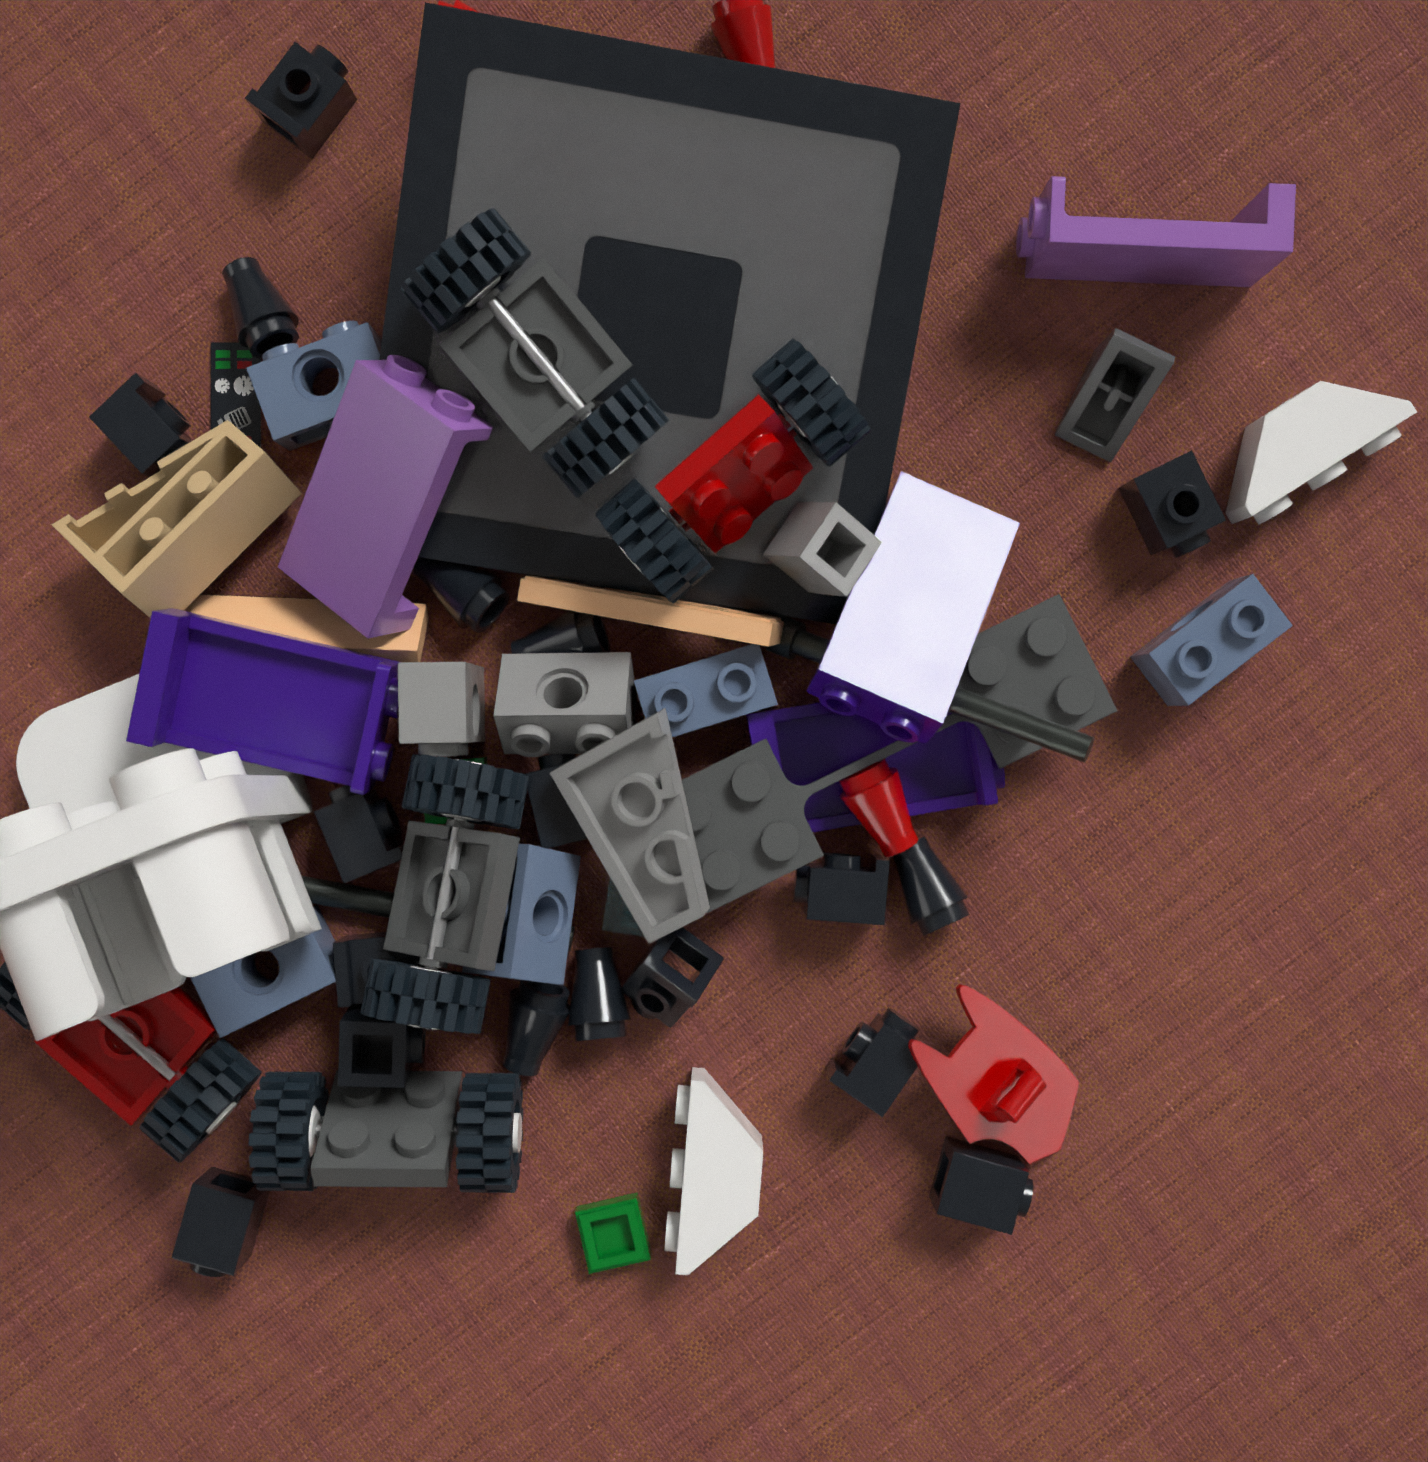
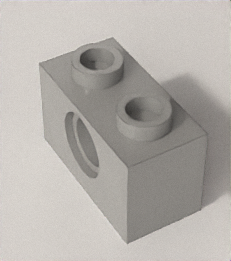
[494,652,637,757]
[398,662,485,756]

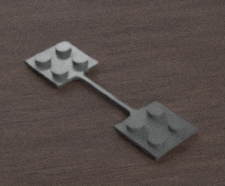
[682,594,1117,913]

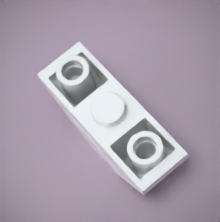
[1226,381,1417,525]
[664,1067,763,1275]

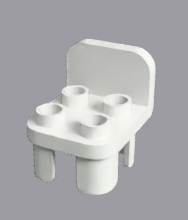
[0,674,322,1041]

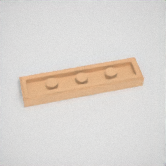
[517,576,784,647]
[184,595,428,662]

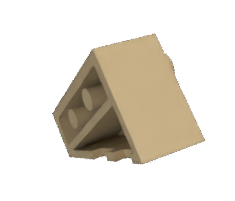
[51,420,302,618]

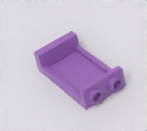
[1016,176,1296,287]
[278,355,493,639]

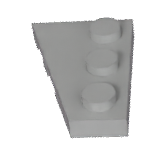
[550,708,710,943]

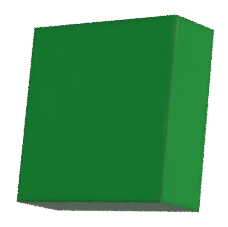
[575,1192,652,1274]

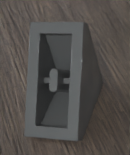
[1055,328,1175,462]

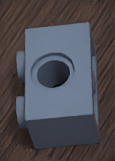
[246,321,382,451]
[1130,574,1293,706]
[634,644,778,737]
[462,844,581,985]
[190,905,336,1038]

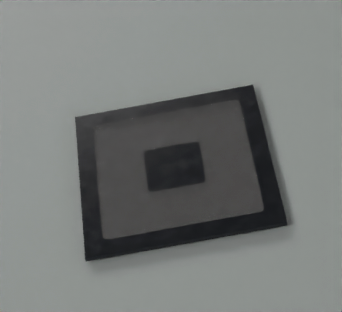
[379,2,961,624]

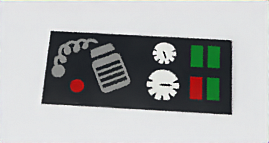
[211,342,261,448]

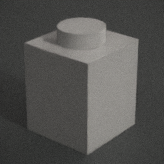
[763,502,882,597]

